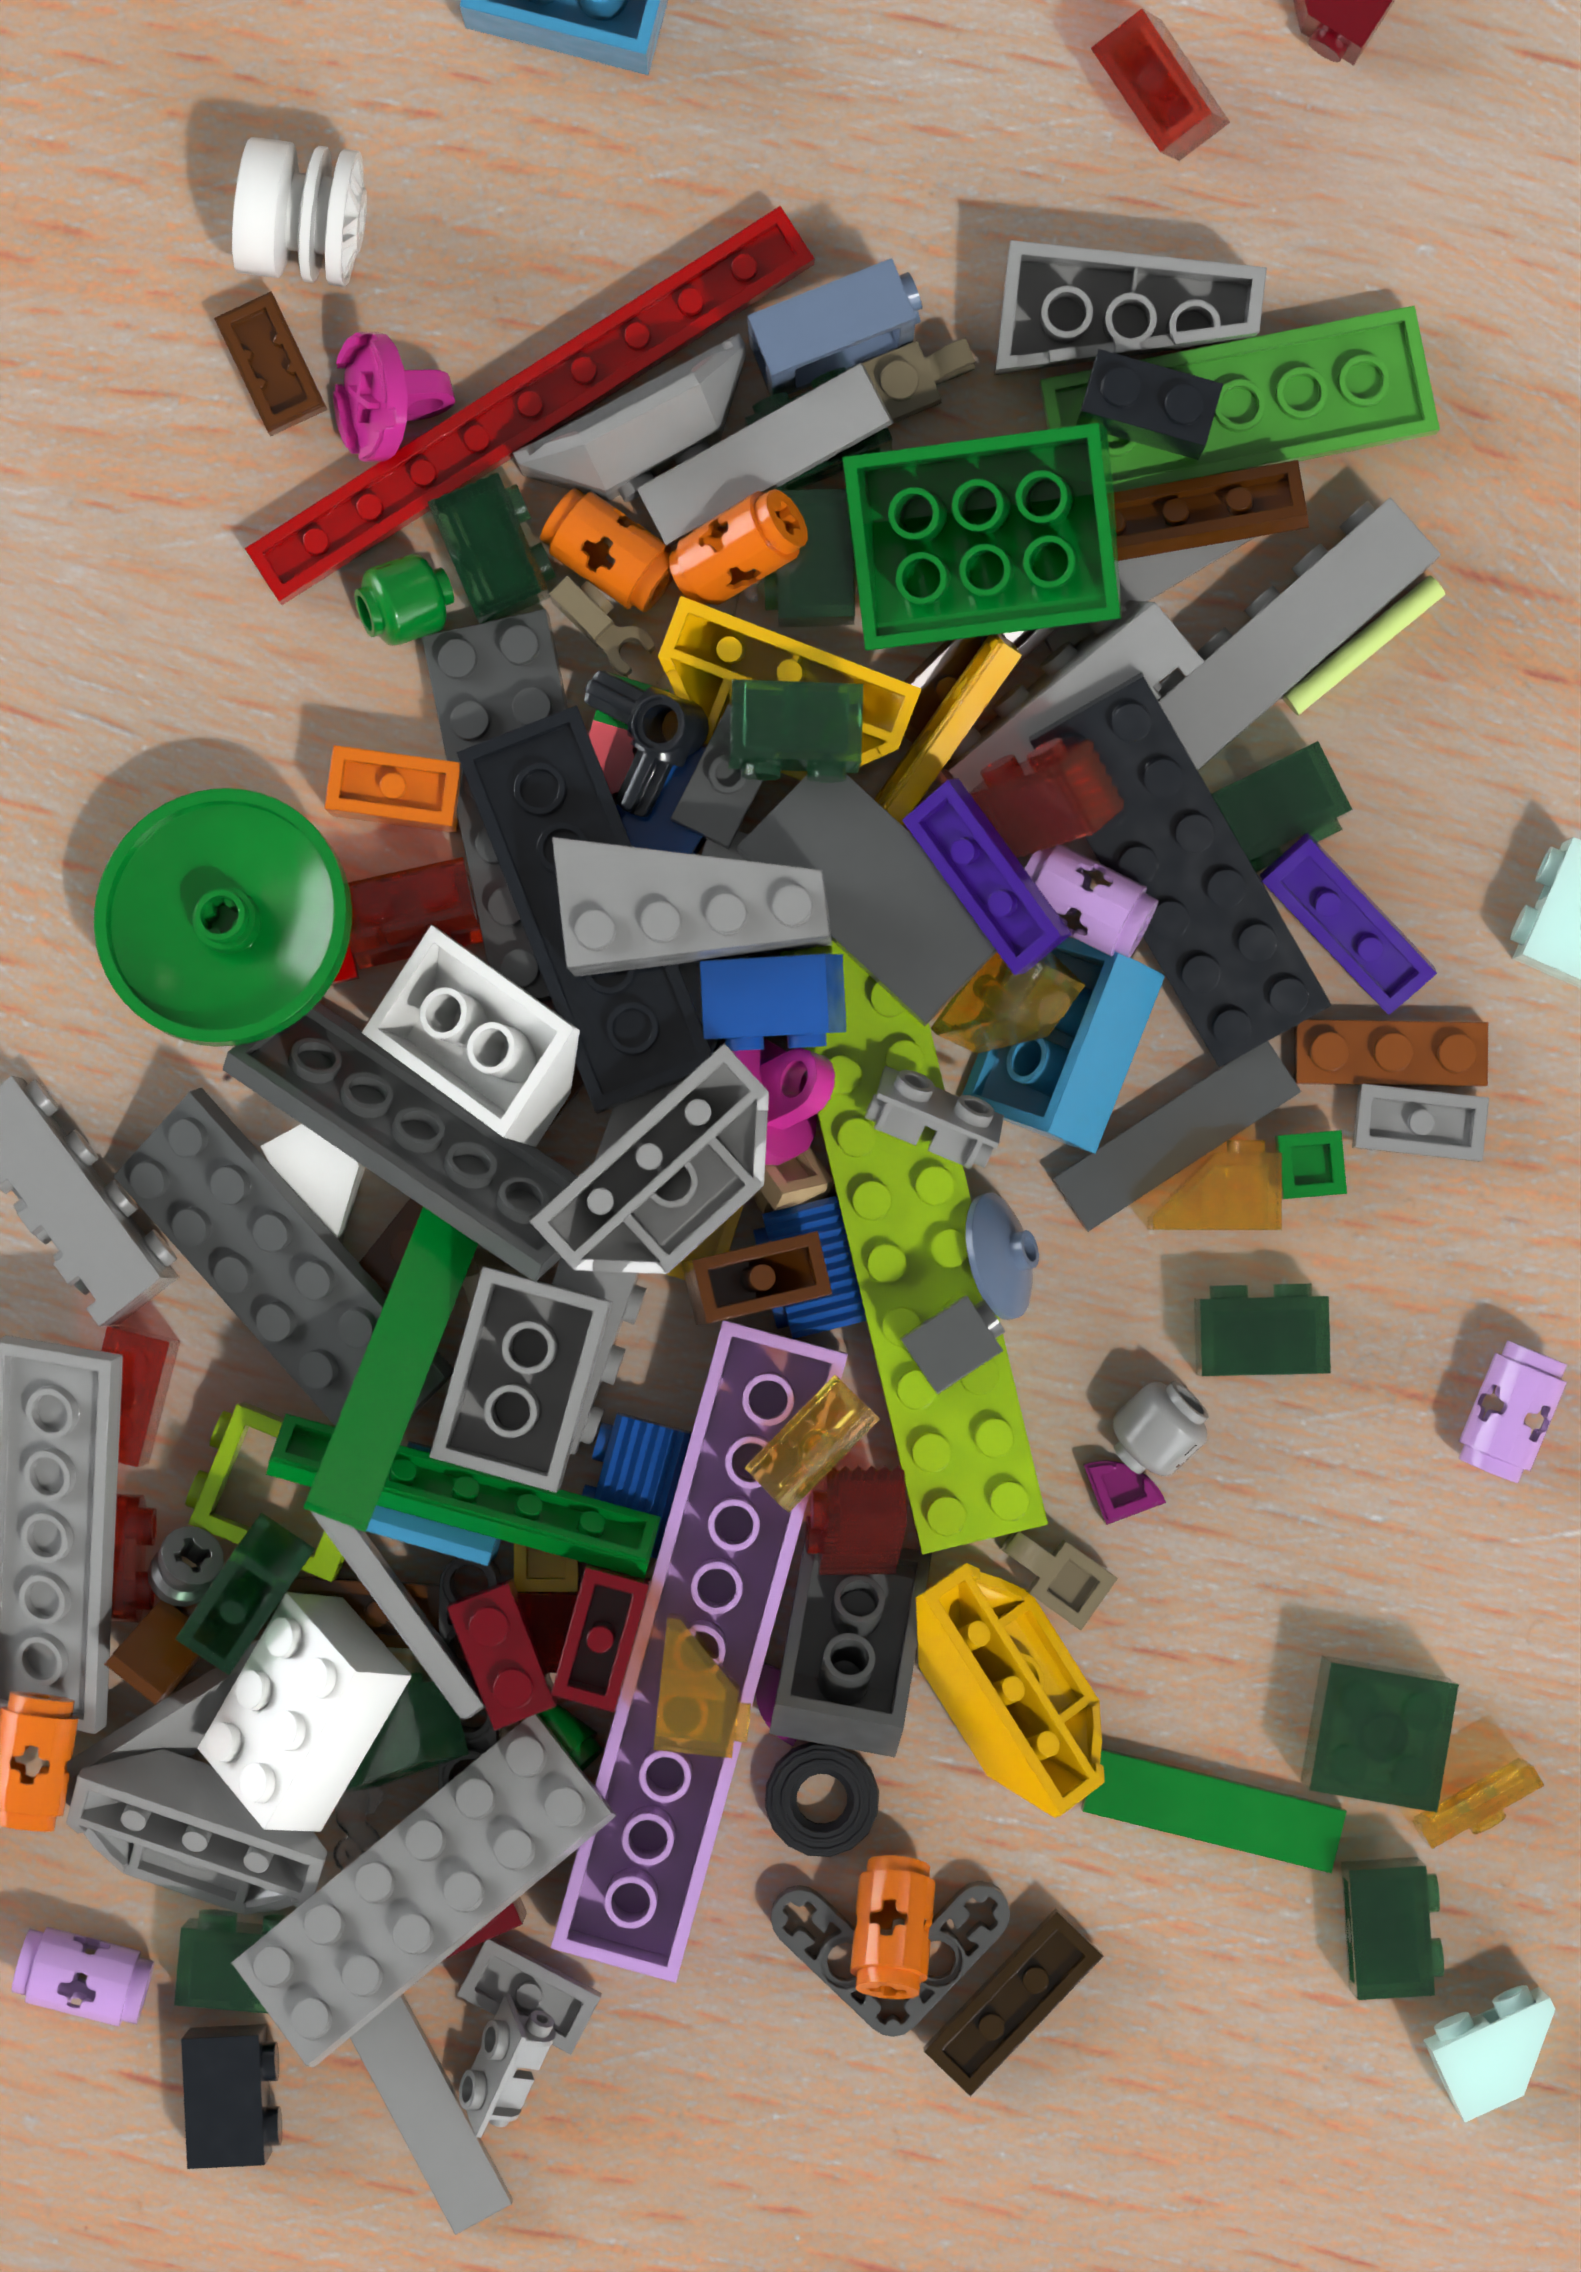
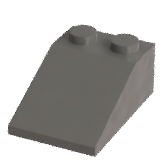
[769,1530,932,1757]

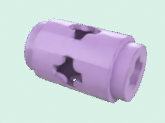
[1025,842,1158,958]
[1459,1340,1567,1483]
[11,1927,154,2027]

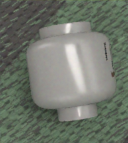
[1113,1381,1209,1476]

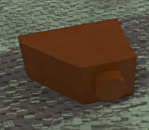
[682,1231,832,1325]
[104,1600,221,1705]

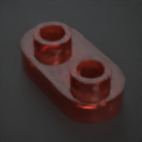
[111,1494,157,1623]

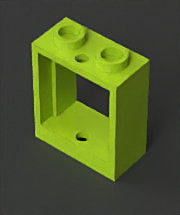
[185,1402,345,1582]

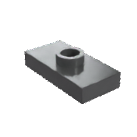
[671,704,786,850]

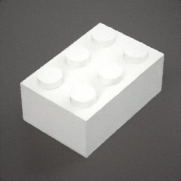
[197,1592,412,1832]

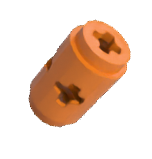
[540,488,673,613]
[669,489,808,605]
[0,1691,79,1832]
[850,1855,936,1999]

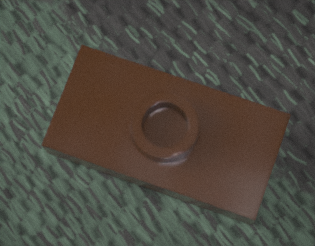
[214,291,328,437]

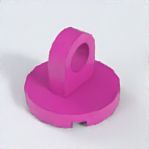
[333,332,456,462]
[732,1039,835,1165]

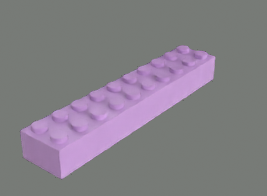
[551,1320,848,1983]

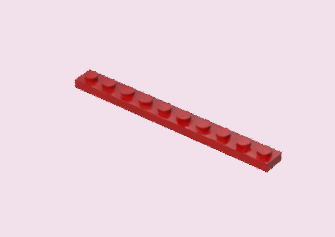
[245,206,815,605]

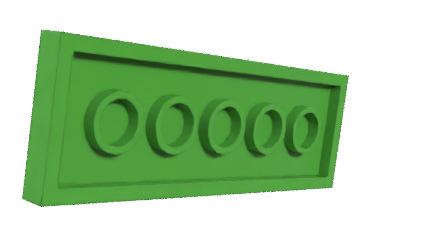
[1039,305,1440,492]

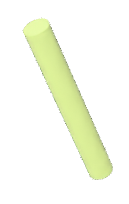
[1282,575,1445,715]

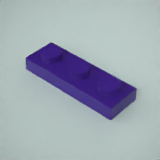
[902,779,1072,975]
[1260,832,1437,1015]

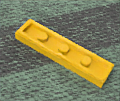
[874,634,1022,825]

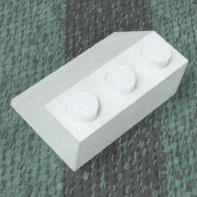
[362,925,580,1147]

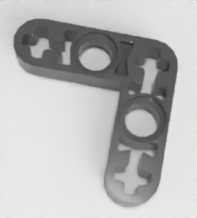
[771,1881,1010,2037]

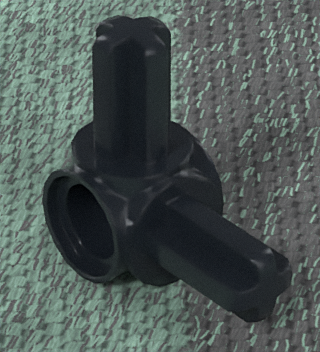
[584,670,709,817]

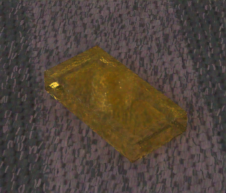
[745,1375,880,1513]
[1412,1758,1544,1849]

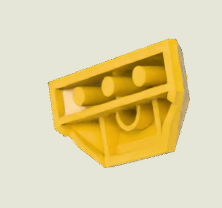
[658,596,922,780]
[916,1563,1105,1818]

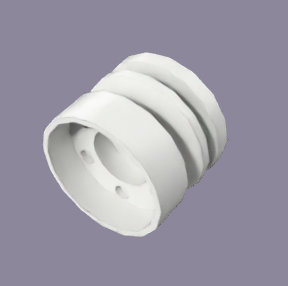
[232,137,367,287]

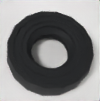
[765,1742,879,1857]

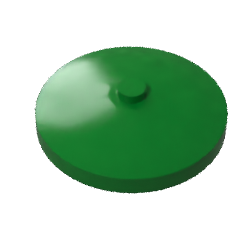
[94,788,352,1047]

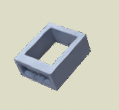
[747,258,923,401]

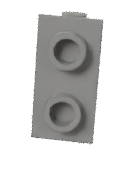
[864,1066,1004,1169]
[459,1995,556,2138]

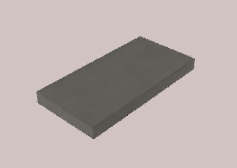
[737,756,997,1027]

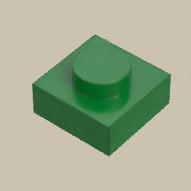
[1275,1130,1347,1200]

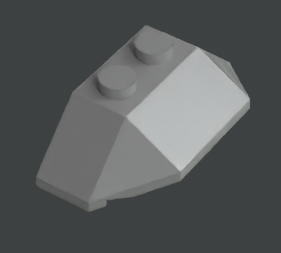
[513,334,746,502]
[529,1043,769,1274]
[66,1749,328,1915]

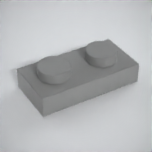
[1352,1084,1489,1162]
[457,1937,602,2055]

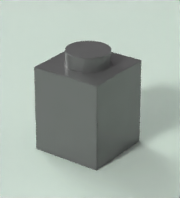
[900,1295,1005,1394]

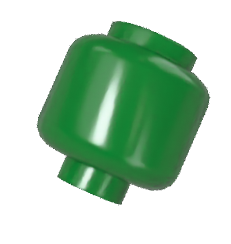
[354,554,454,646]

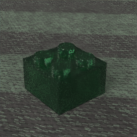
[1300,1655,1459,1813]

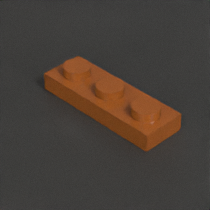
[1294,1020,1488,1087]

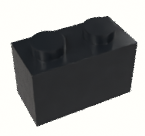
[1076,349,1223,460]
[181,2024,282,2169]

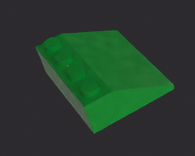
[843,423,1122,651]

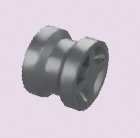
[148,1526,224,1607]

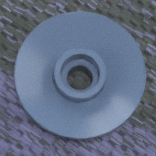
[966,1193,1039,1320]

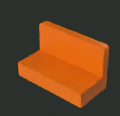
[324,745,462,833]

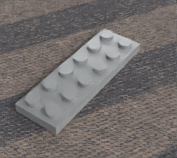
[0,1335,123,1734]
[232,1714,617,2067]

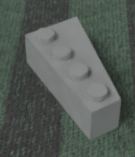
[994,240,1267,375]
[941,600,1204,829]
[552,837,832,977]
[0,1076,179,1326]

